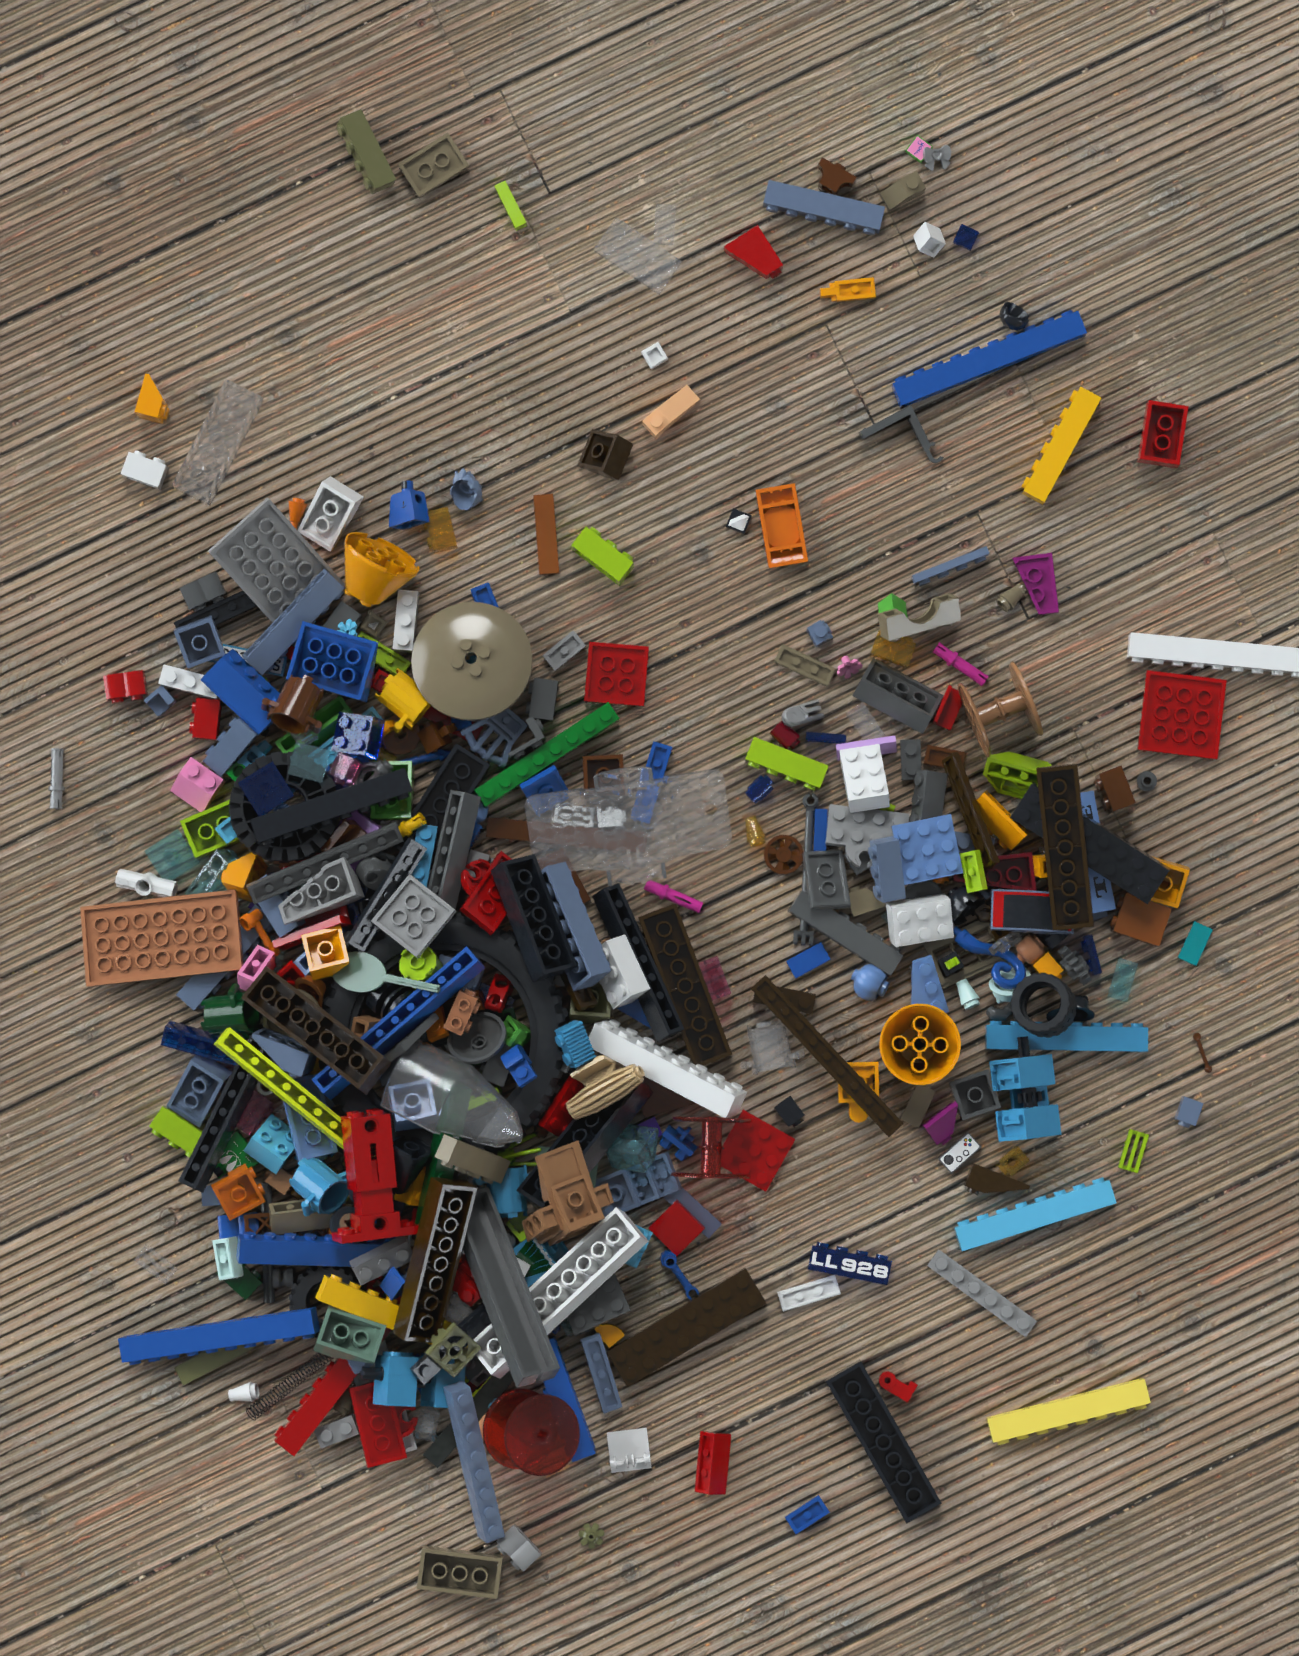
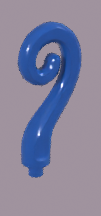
[953,926,1026,989]

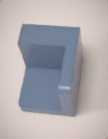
[144,685,177,716]

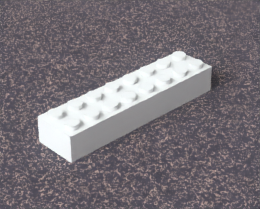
[589,1019,747,1118]

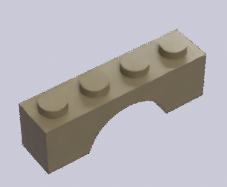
[878,593,961,642]

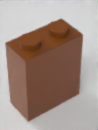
[1110,893,1172,947]

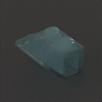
[606,1124,659,1173]

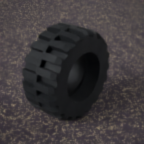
[289,1266,366,1338]

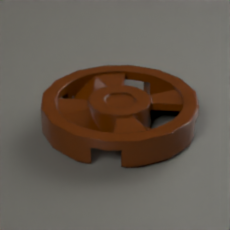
[764,835,803,875]

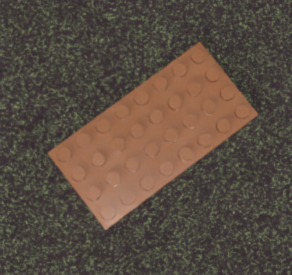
[80,889,243,987]

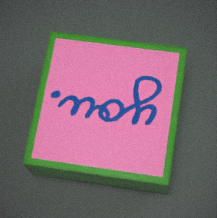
[905,135,933,164]

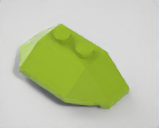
[983,751,1052,799]

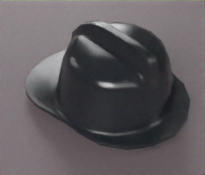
[1046,995,1095,1022]

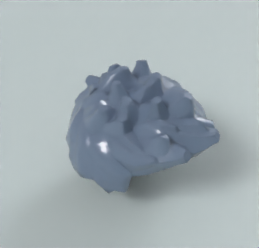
[450,468,483,510]

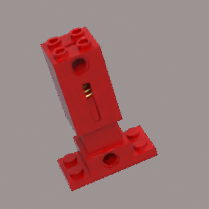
[332,1108,419,1244]

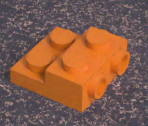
[211,1164,266,1221]

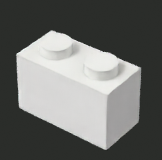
[121,451,168,490]

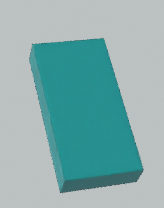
[1177,921,1213,966]

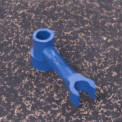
[660,1250,699,1300]

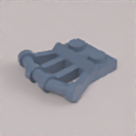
[460,708,528,768]

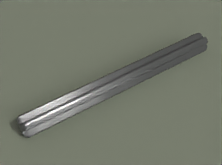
[261,1183,275,1303]

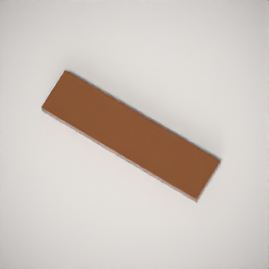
[533,494,560,575]

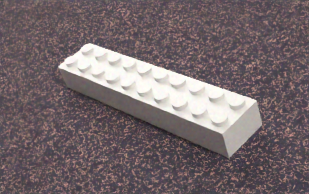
[473,1207,649,1379]

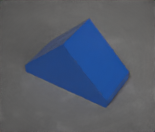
[379,1266,406,1301]

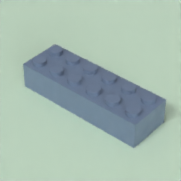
[541,861,611,991]

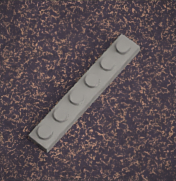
[927,1249,1037,1338]

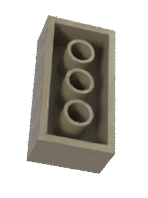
[417,1545,503,1599]

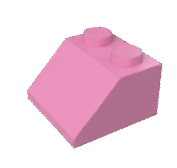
[170,757,226,812]

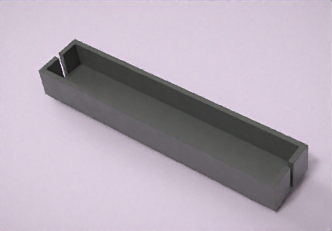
[463,1187,560,1388]

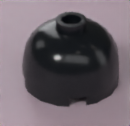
[948,886,985,925]

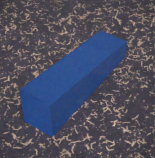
[813,809,828,851]

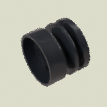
[366,973,414,1018]

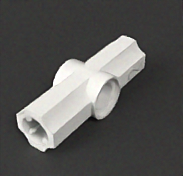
[115,869,178,897]

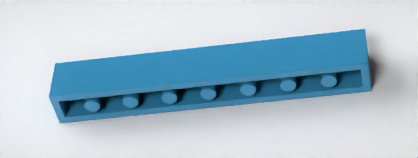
[985,1021,1148,1052]

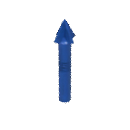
[399,749,451,765]

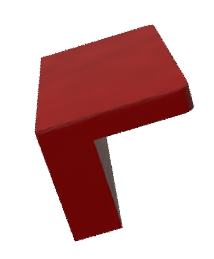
[932,685,962,731]

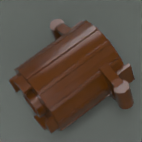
[261,675,324,736]

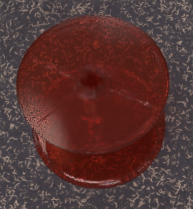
[670,1116,752,1179]
[483,1389,580,1476]

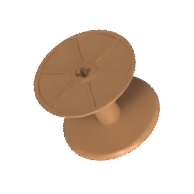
[957,661,1043,757]

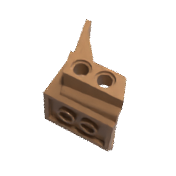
[522,1141,614,1246]

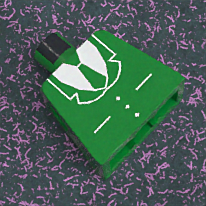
[214,1131,259,1179]

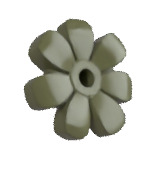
[579,1523,604,1549]

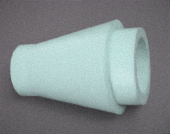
[956,979,980,1010]

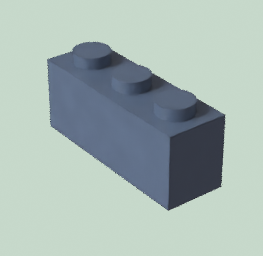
[203,716,258,777]
[868,836,906,903]
[258,872,306,938]

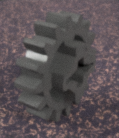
[1057,945,1092,986]

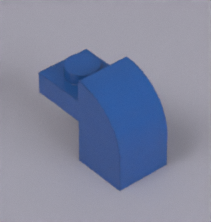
[500,1044,538,1088]

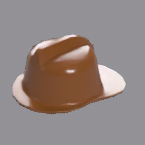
[295,974,326,1008]

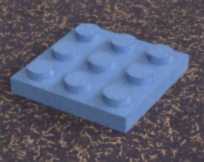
[891,814,963,885]

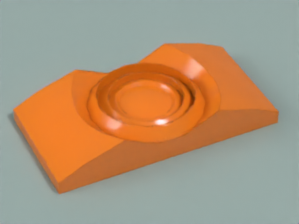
[755,483,808,569]

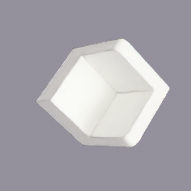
[913,222,946,258]

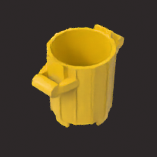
[374,668,431,733]

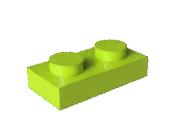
[960,850,988,893]

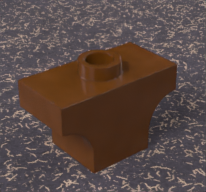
[818,157,857,195]

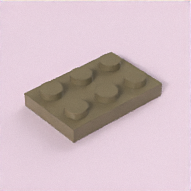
[398,133,469,199]

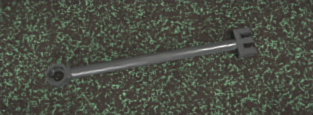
[793,793,819,945]

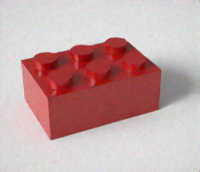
[1137,400,1189,469]

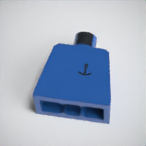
[389,481,429,530]

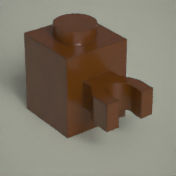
[417,720,458,754]

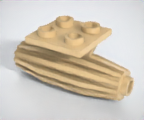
[566,1055,645,1120]

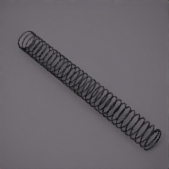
[246,1353,334,1420]

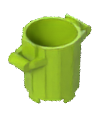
[399,947,443,991]

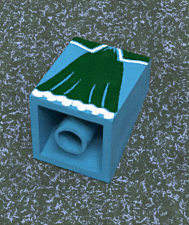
[513,1239,569,1287]

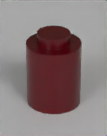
[769,721,800,750]

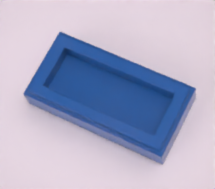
[786,942,831,979]

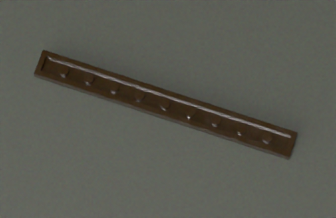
[751,975,904,1137]

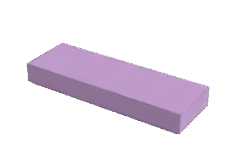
[836,736,897,761]

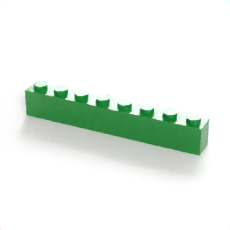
[474,702,620,809]

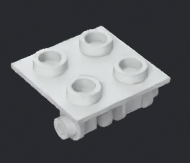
[607,1428,652,1473]

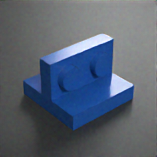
[520,765,572,816]

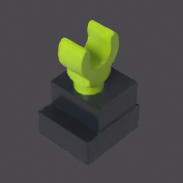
[938,951,964,976]

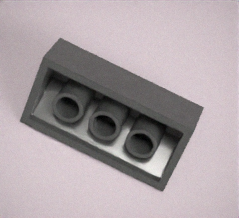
[852,657,944,734]

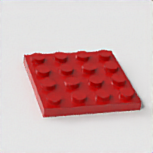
[1137,670,1227,760]

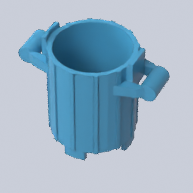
[289,1158,352,1216]
[472,1165,530,1218]

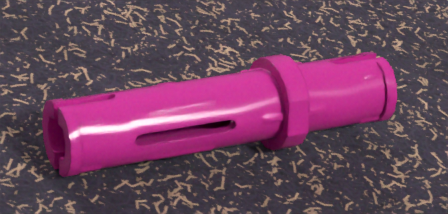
[932,642,989,687]
[644,879,703,913]

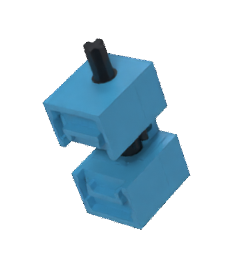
[989,1036,1062,1142]
[360,1351,466,1408]

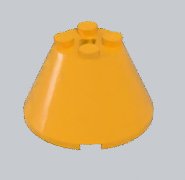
[344,532,420,607]
[879,1004,961,1085]

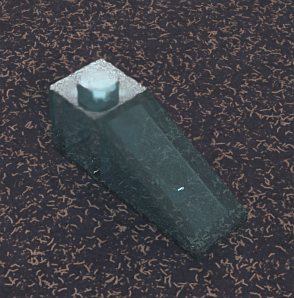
[185,849,239,895]

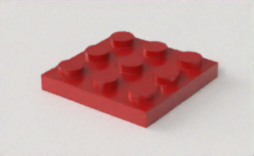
[584,642,649,707]
[713,1110,795,1192]

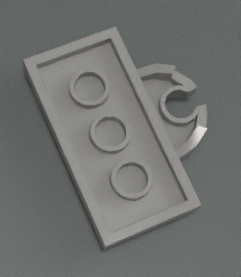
[825,804,909,869]

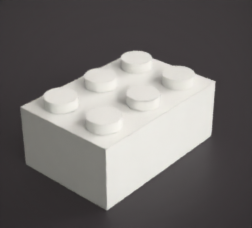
[840,744,890,813]
[886,893,954,947]
[599,934,650,1009]

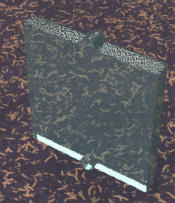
[288,742,330,783]

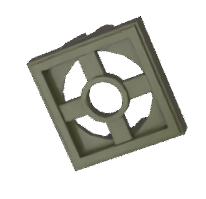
[425,1322,482,1378]

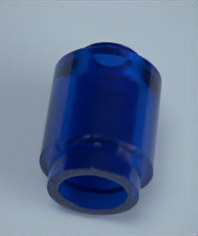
[745,775,774,804]

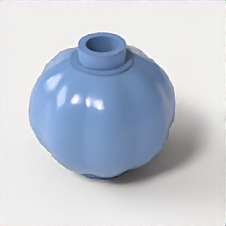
[851,964,889,1001]

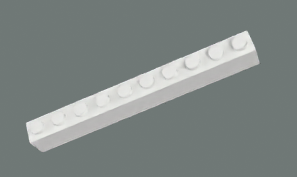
[1127,632,1299,678]

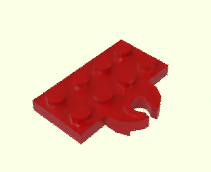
[460,851,512,935]
[348,1382,418,1468]

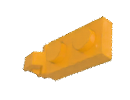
[820,277,876,302]

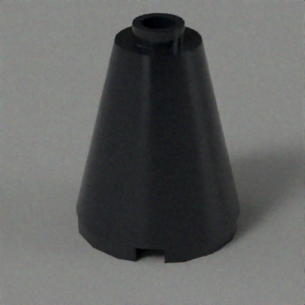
[392,1135,431,1194]

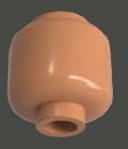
[1016,935,1046,965]

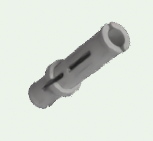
[48,748,65,809]

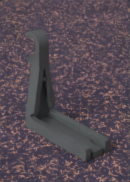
[859,405,944,463]

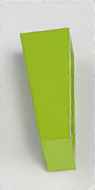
[494,181,527,231]

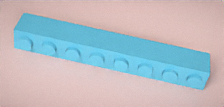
[954,1177,1117,1251]

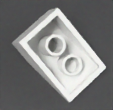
[298,476,364,552]

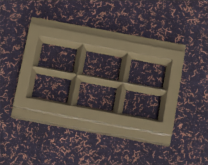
[923,920,1006,989]

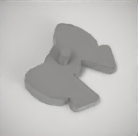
[923,145,951,171]

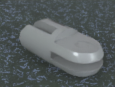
[781,699,825,727]

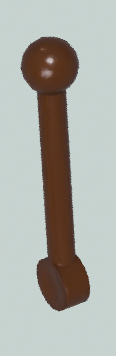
[1193,1033,1212,1073]

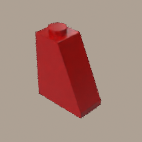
[724,225,783,279]

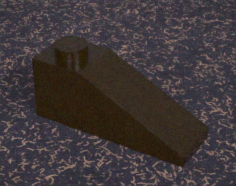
[964,1163,1030,1195]

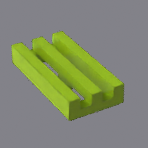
[1118,1129,1149,1173]

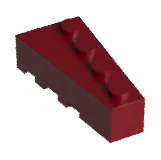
[952,852,1036,891]

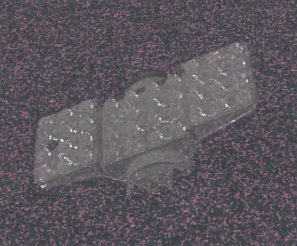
[525,767,732,886]

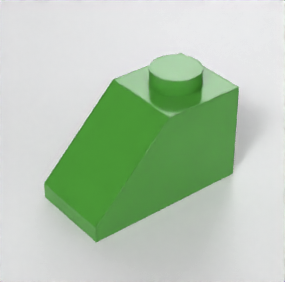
[503,1015,531,1047]

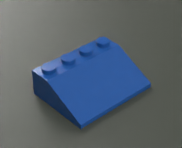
[286,621,378,703]

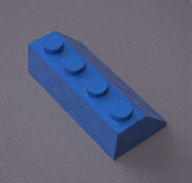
[201,649,280,735]

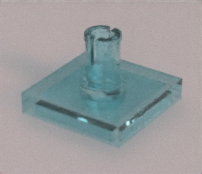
[144,829,200,881]

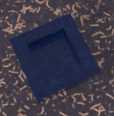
[953,224,979,251]

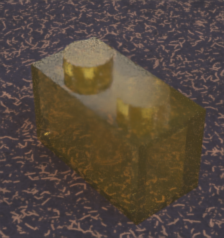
[423,507,458,553]
[870,630,916,668]

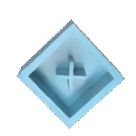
[244,1114,295,1174]

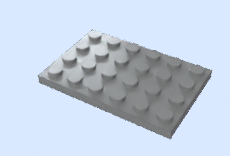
[208,497,345,623]

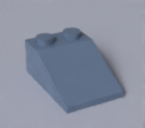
[252,1027,317,1078]
[166,1052,232,1128]

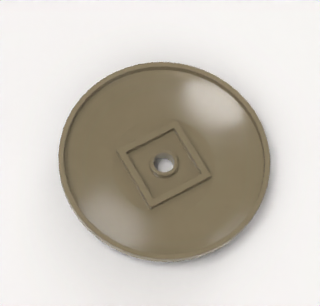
[411,602,532,721]

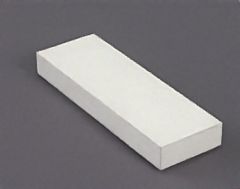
[777,1274,841,1312]

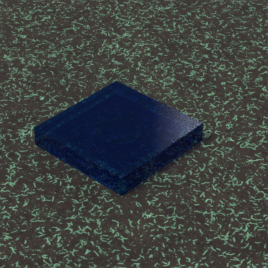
[238,761,294,817]

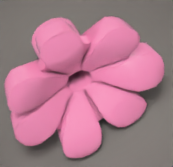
[837,656,863,679]

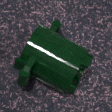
[201,983,262,1041]

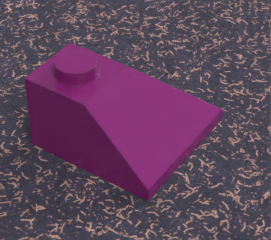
[921,1101,958,1146]

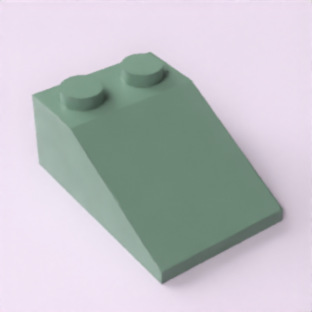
[313,1306,386,1364]

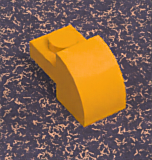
[593,1323,625,1348]

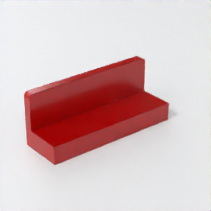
[694,1431,731,1495]

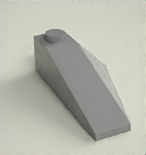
[278,857,365,925]

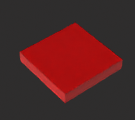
[648,1200,705,1257]

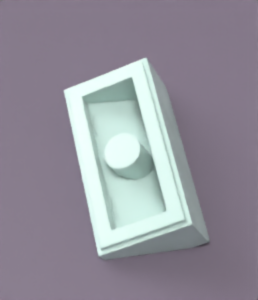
[212,1236,244,1280]

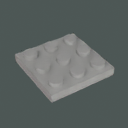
[371,874,457,958]

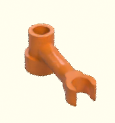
[239,908,280,957]

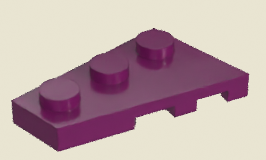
[1012,553,1059,615]

